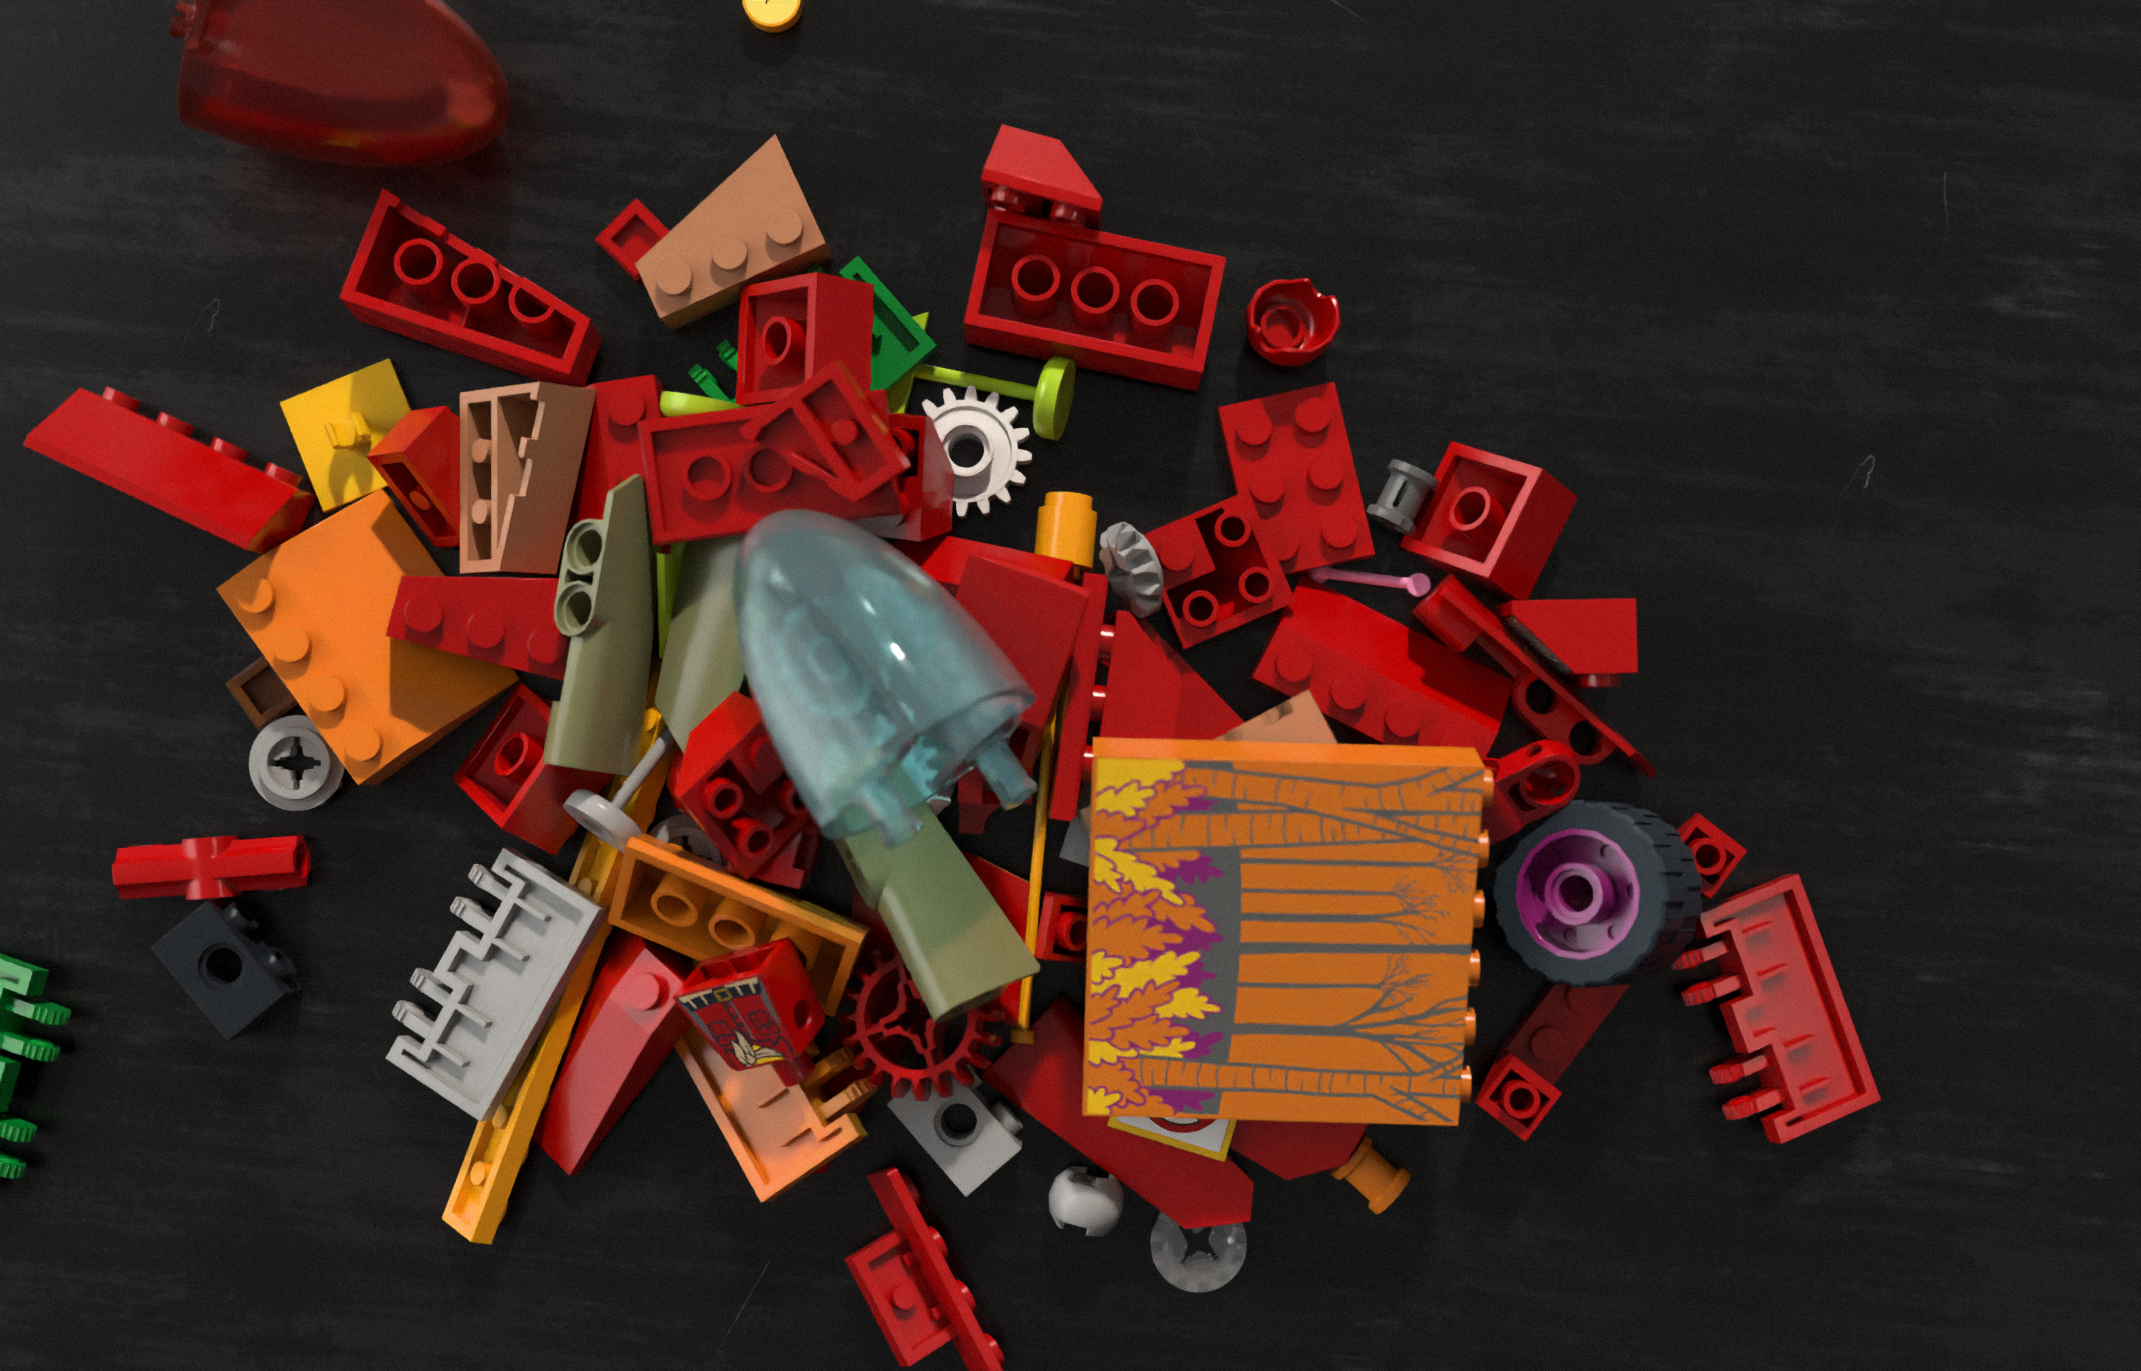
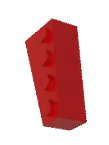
[339,188,602,388]
[385,576,571,681]

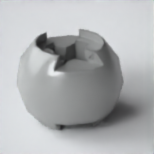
[1049,1166,1124,1237]

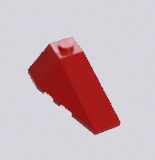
[531,928,696,1176]

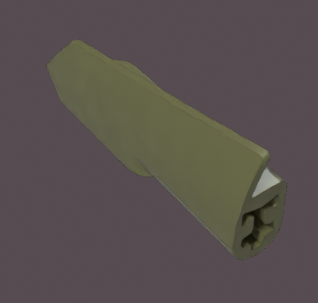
[542,474,662,776]
[654,527,801,754]
[812,740,1041,1023]

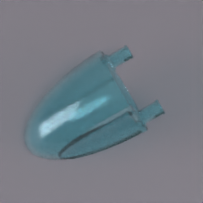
[732,509,1039,850]

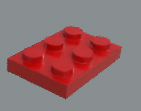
[1217,382,1375,577]

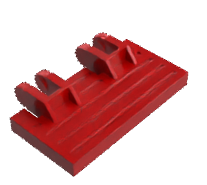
[1671,873,1881,1144]

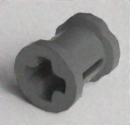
[1365,459,1440,537]

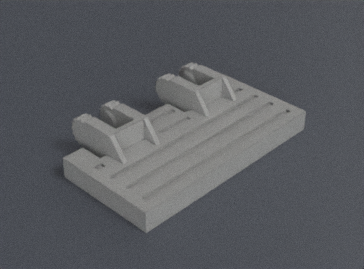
[386,848,609,1122]

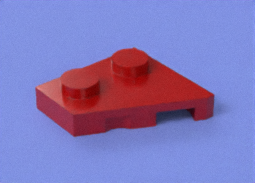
[738,360,911,503]

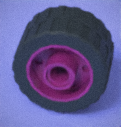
[1491,800,1703,988]

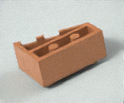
[635,134,832,331]
[460,382,597,577]

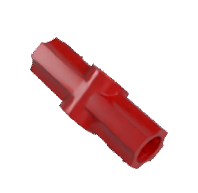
[112,835,311,900]

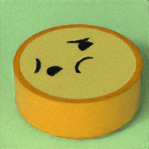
[742,0,803,33]

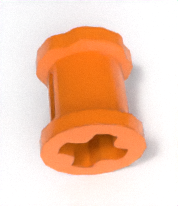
[1330,1133,1411,1214]

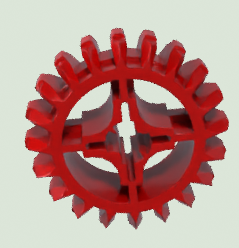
[838,939,1006,1102]

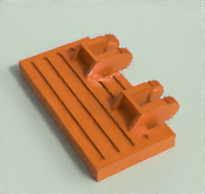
[674,960,878,1203]

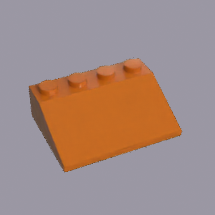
[216,488,523,785]

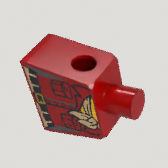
[672,937,825,1087]

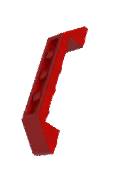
[1475,813,1747,1142]

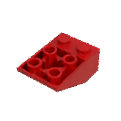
[915,548,1091,773]

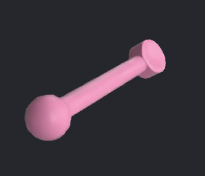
[1307,567,1431,597]

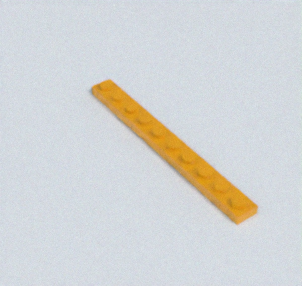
[442,657,679,1245]

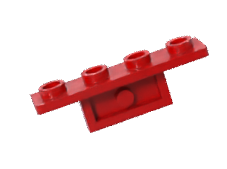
[844,1167,1005,1371]

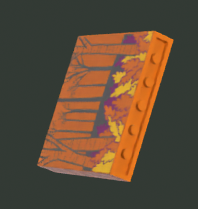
[1082,737,1493,1126]

